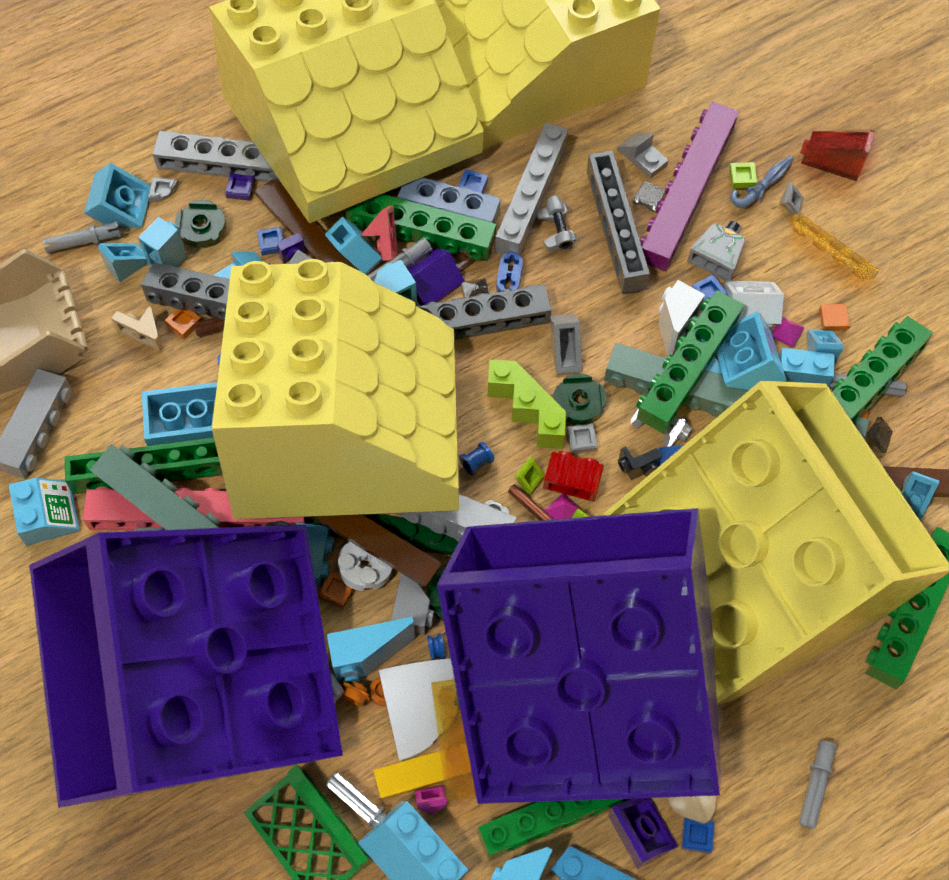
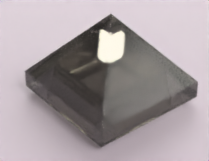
[461,278,489,298]
[866,417,893,453]

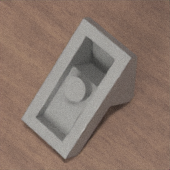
[617,133,669,179]

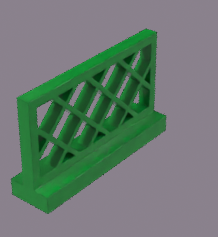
[243,765,373,880]

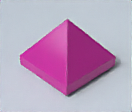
[772,316,805,348]
[544,493,582,520]
[415,786,447,815]

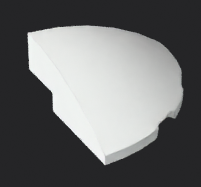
[379,659,459,762]

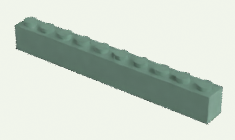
[604,343,869,439]

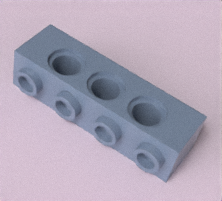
[398,177,501,223]

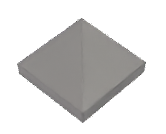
[779,183,803,217]

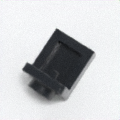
[617,446,662,480]

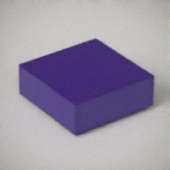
[225,173,255,201]

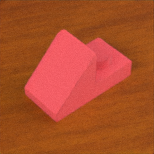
[361,206,398,260]

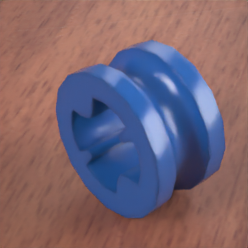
[427,633,445,660]

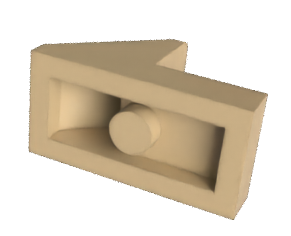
[111,306,163,351]

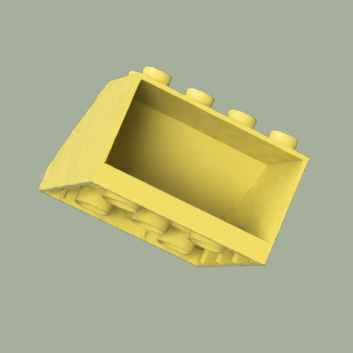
[209,0,484,223]
[434,0,660,149]
[212,259,460,519]
[604,381,949,705]

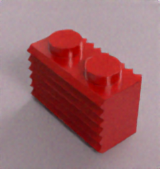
[543,451,604,502]

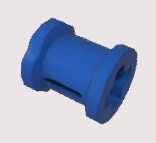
[459,442,495,476]

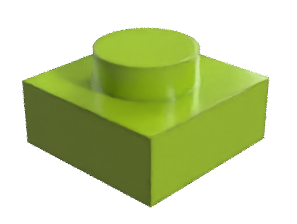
[729,162,757,189]

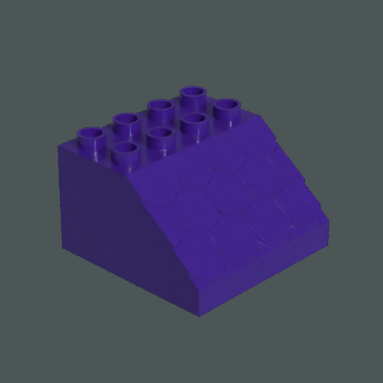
[437,508,721,804]
[29,525,343,808]

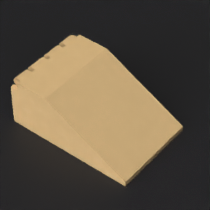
[0,249,88,394]

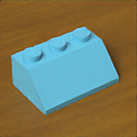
[717,311,787,390]
[358,801,468,880]

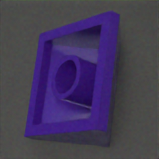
[406,248,465,306]
[608,798,678,869]

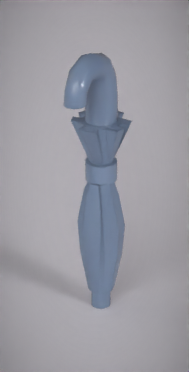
[730,156,793,208]

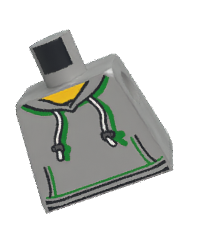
[687,221,745,281]

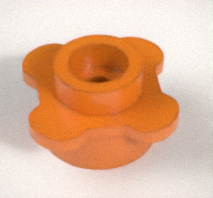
[342,682,370,707]

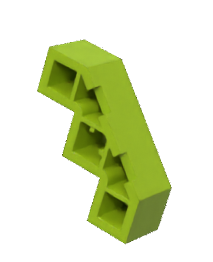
[487,359,566,449]

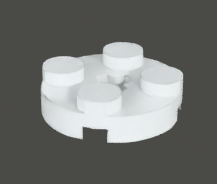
[338,542,392,591]

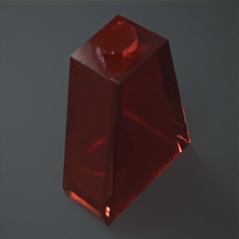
[800,129,875,181]

